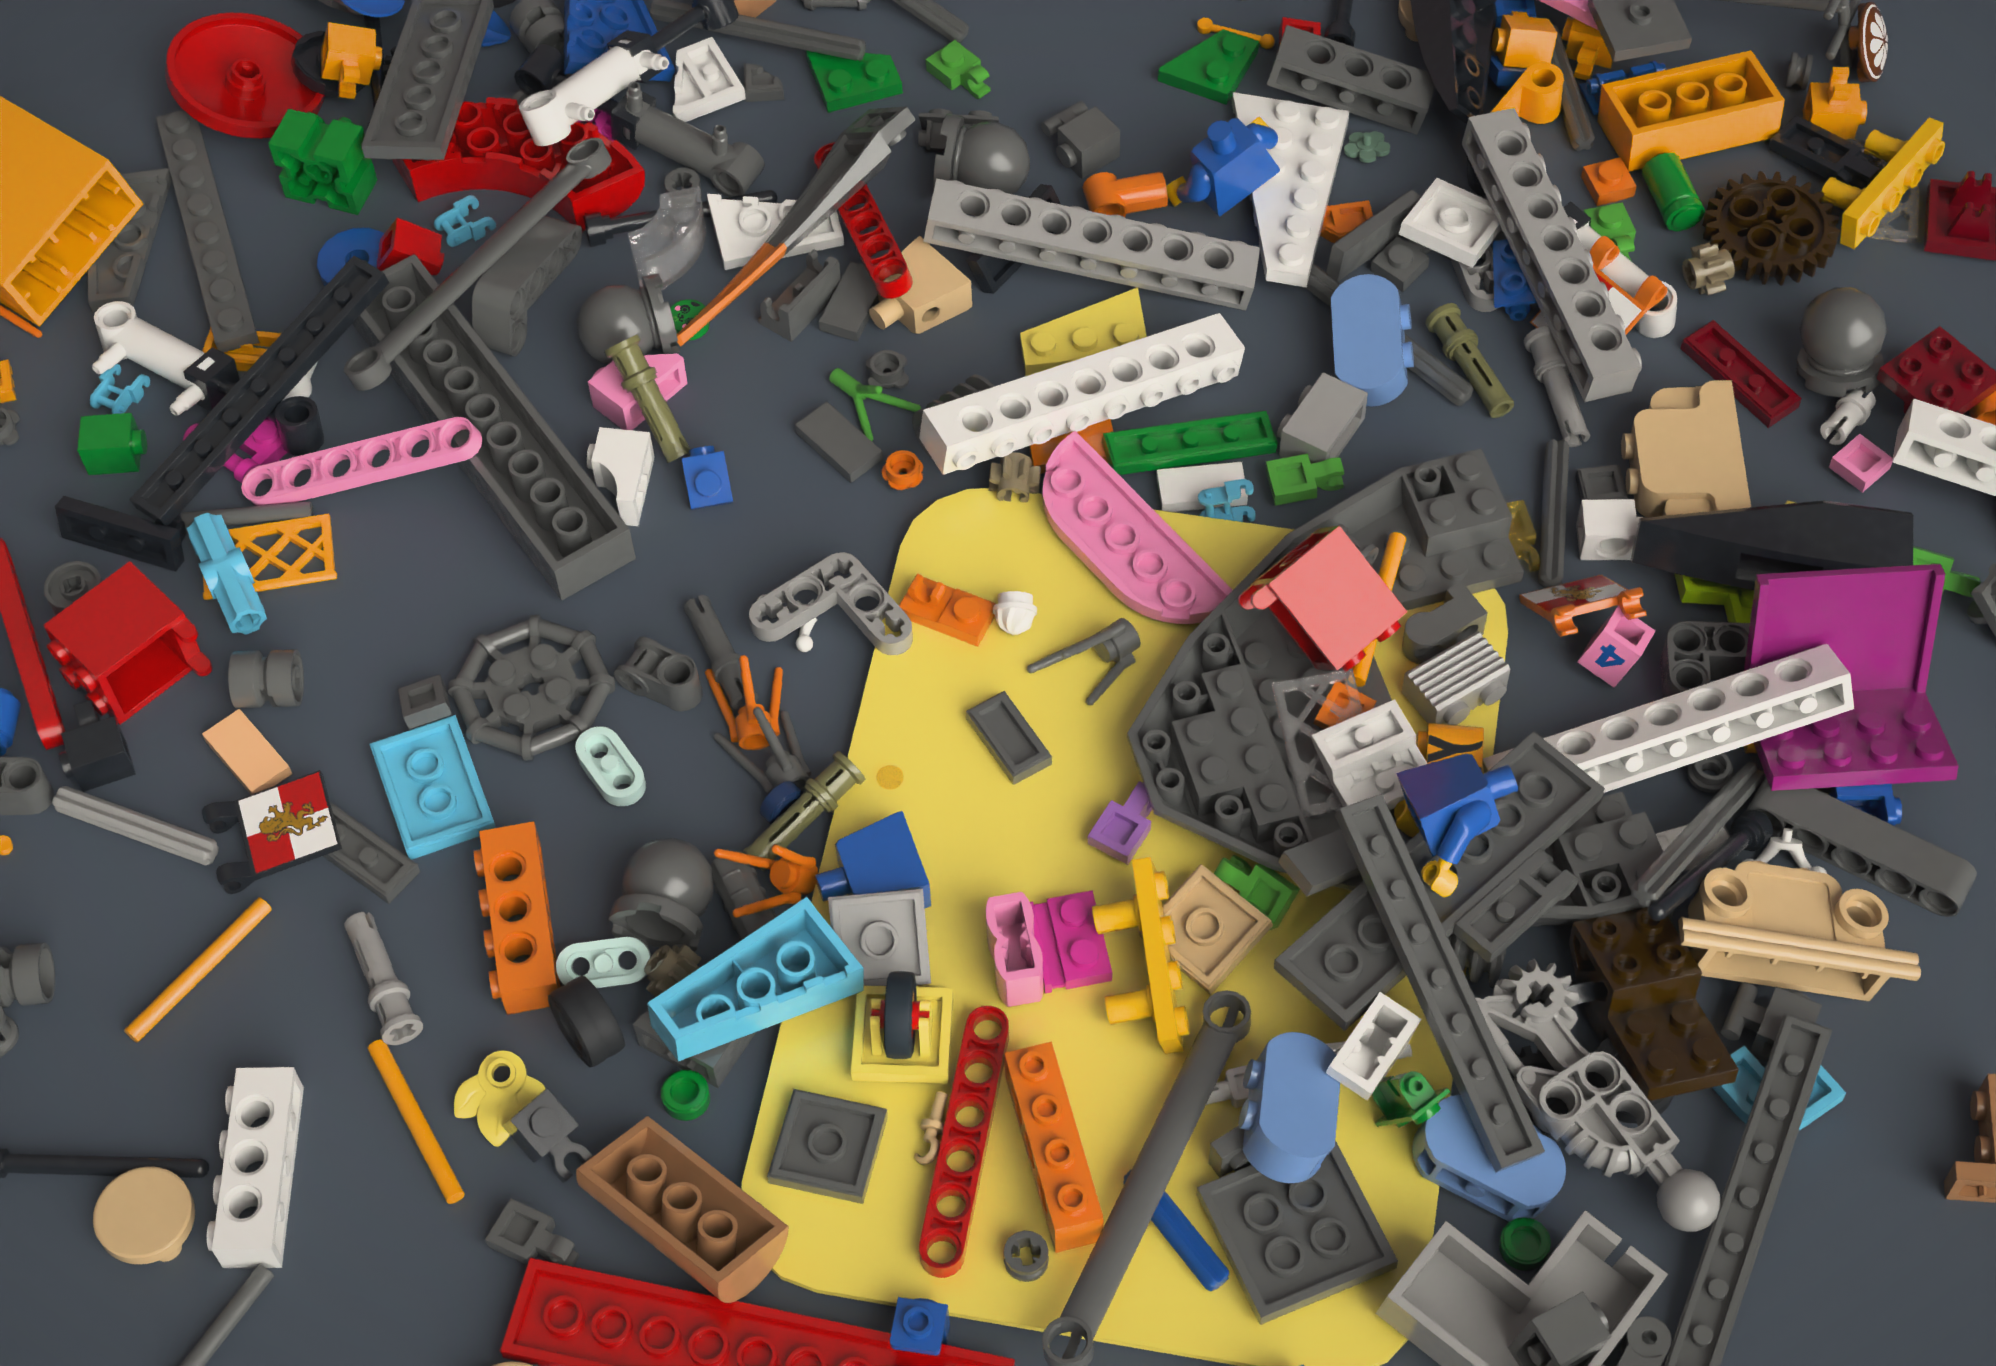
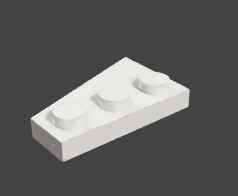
[707,194,844,270]

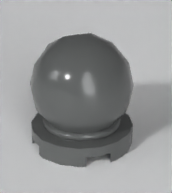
[933,114,1030,194]
[577,273,680,365]
[1796,287,1887,397]
[608,838,714,952]

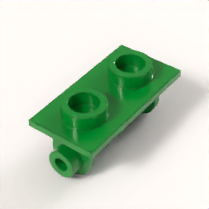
[1372,1071,1450,1128]

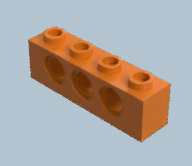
[473,821,561,1015]
[1004,1041,1104,1253]

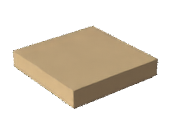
[1139,864,1273,995]

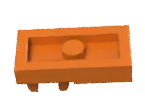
[899,574,996,647]

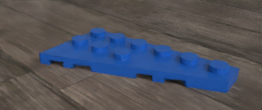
[564,0,676,82]

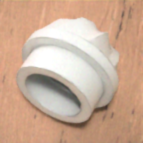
[993,591,1037,635]

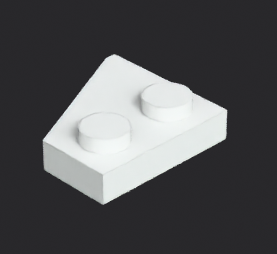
[672,37,746,122]

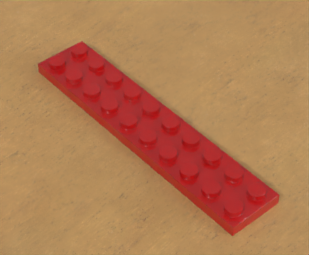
[500,1258,1015,1366]

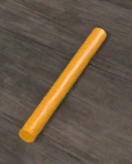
[1348,532,1406,687]
[124,897,272,1043]
[367,1039,465,1204]

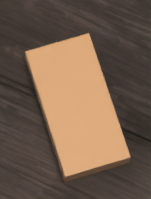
[202,709,292,795]

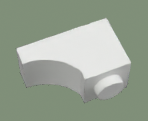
[587,427,655,526]
[1326,992,1421,1101]

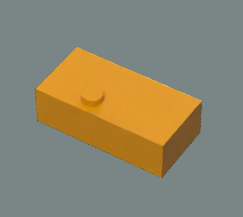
[1597,50,1785,172]

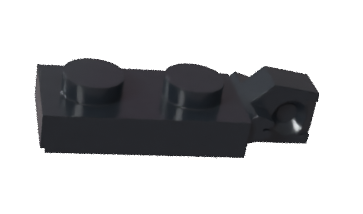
[1770,116,1880,189]

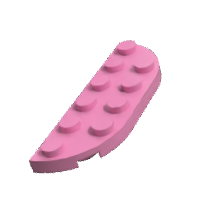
[1042,431,1233,624]

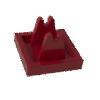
[1924,171,1996,261]
[1876,326,1996,414]

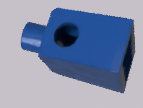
[815,811,931,908]

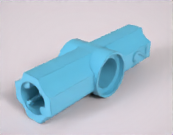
[186,513,267,635]

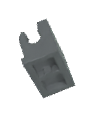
[759,249,841,342]

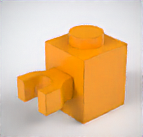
[1492,11,1557,68]
[1562,17,1613,80]
[321,22,382,99]
[1803,67,1867,141]

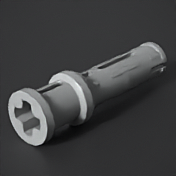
[1524,326,1590,447]
[344,912,423,1045]

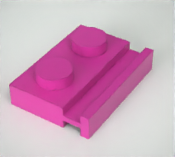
[1030,890,1112,994]

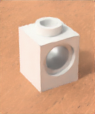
[1576,499,1643,560]

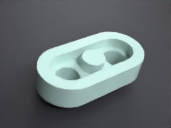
[575,727,646,806]
[556,937,651,988]

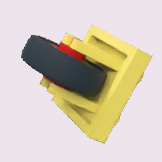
[851,971,953,1084]

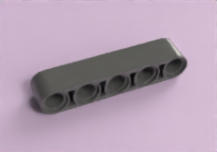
[1745,776,1977,917]

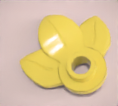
[454,1050,545,1147]

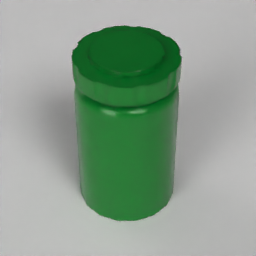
[1642,153,1705,232]

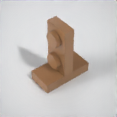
[1944,1073,1996,1203]

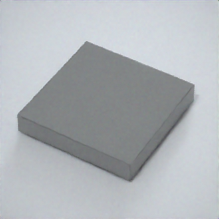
[828,888,931,986]

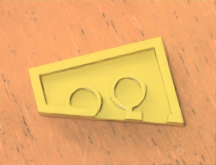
[1020,288,1147,376]

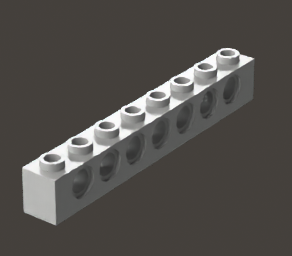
[1462,108,1642,402]
[923,178,1260,311]

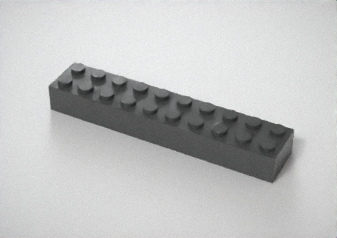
[352,254,636,601]

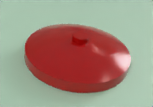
[165,12,325,139]

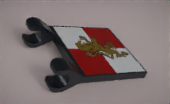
[202,770,342,894]

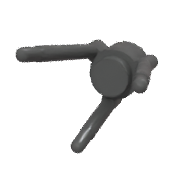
[1027,618,1141,706]
[714,707,812,795]

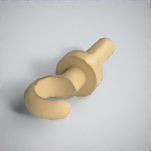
[914,1091,948,1165]

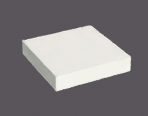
[1399,178,1502,268]

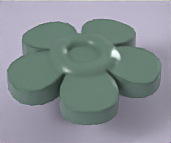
[1344,131,1390,163]

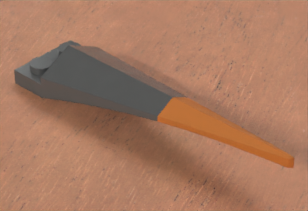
[677,106,916,347]

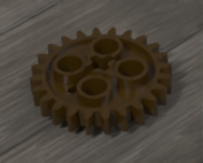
[1702,171,1840,286]

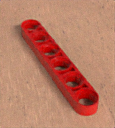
[814,142,913,299]
[0,538,66,751]
[919,1006,1009,1278]

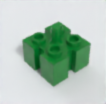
[268,109,377,215]

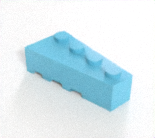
[647,897,864,1061]

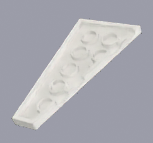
[1232,92,1350,288]

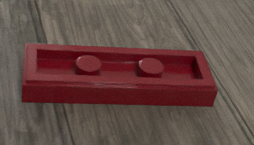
[1680,320,1802,428]

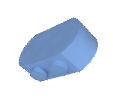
[1331,274,1414,407]
[1238,1032,1340,1183]
[1412,1095,1566,1222]

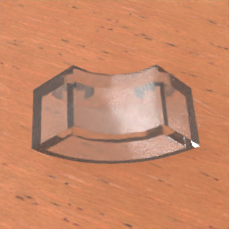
[628,186,706,290]

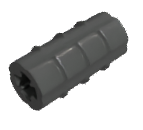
[710,851,776,940]

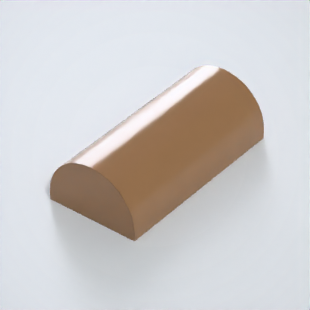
[576,1116,789,1303]

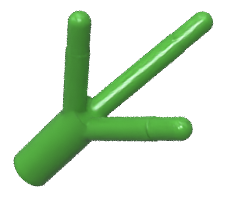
[829,368,921,442]

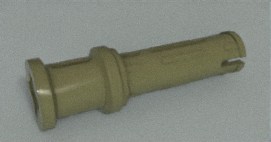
[1425,303,1514,418]
[604,334,691,463]
[743,751,866,871]

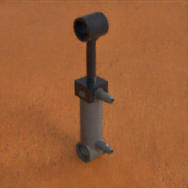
[514,44,765,197]

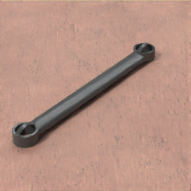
[344,138,612,391]
[1042,990,1251,1366]

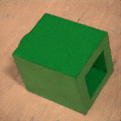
[77,413,147,475]

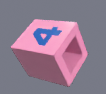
[1578,605,1655,688]

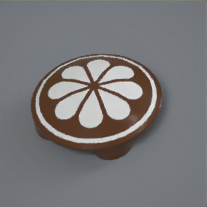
[1849,2,1888,83]

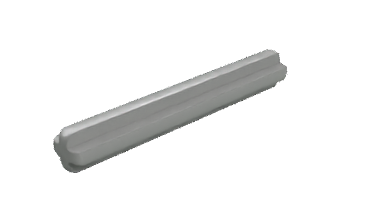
[52,786,219,865]

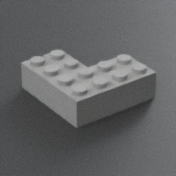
[1375,1210,1668,1366]

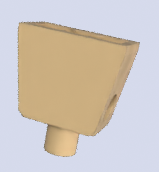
[869,236,972,334]

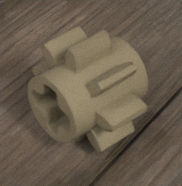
[1682,243,1735,296]
[988,452,1041,502]
[644,944,701,997]

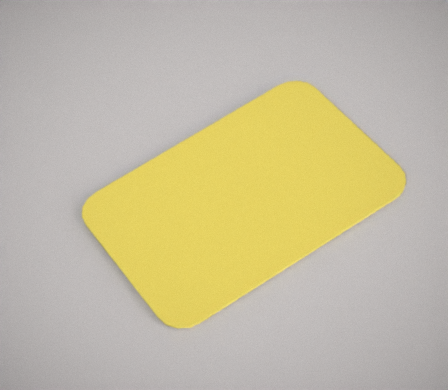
[741,488,1508,1366]

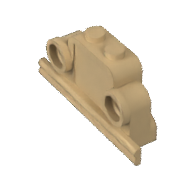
[1621,380,1751,517]
[1678,861,1921,1001]

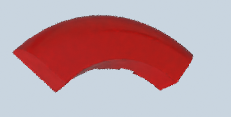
[392,97,645,232]

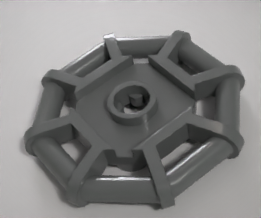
[448,615,616,761]

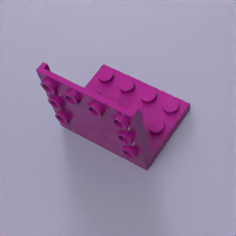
[1744,564,1959,791]

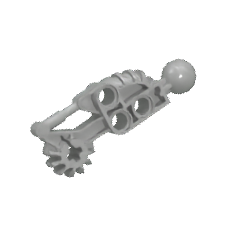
[1475,958,1720,1232]

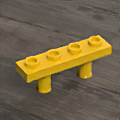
[1821,117,1945,250]
[1092,857,1190,1054]

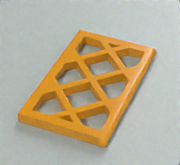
[203,514,337,600]

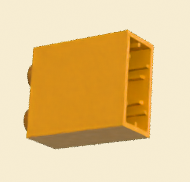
[0,96,143,327]

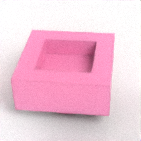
[1829,434,1893,493]

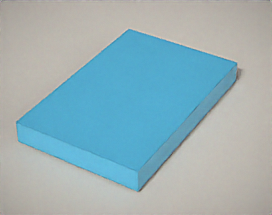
[370,715,496,860]

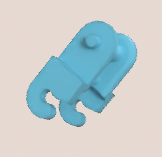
[434,195,496,247]
[90,364,150,414]
[1198,479,1256,522]

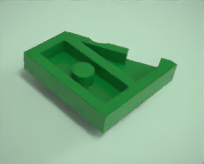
[1158,29,1259,105]
[806,51,903,113]

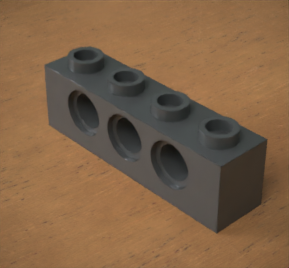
[1267,25,1435,135]

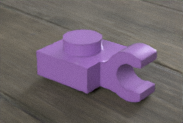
[1088,781,1152,865]

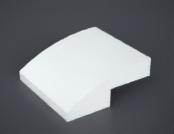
[1312,699,1427,810]

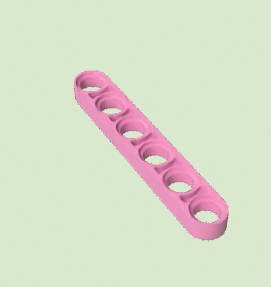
[241,417,482,506]

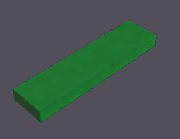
[1102,411,1278,475]

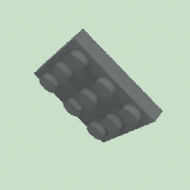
[1197,1140,1398,1325]

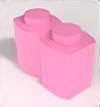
[986,892,1044,1007]

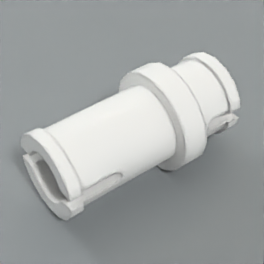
[1820,387,1876,445]

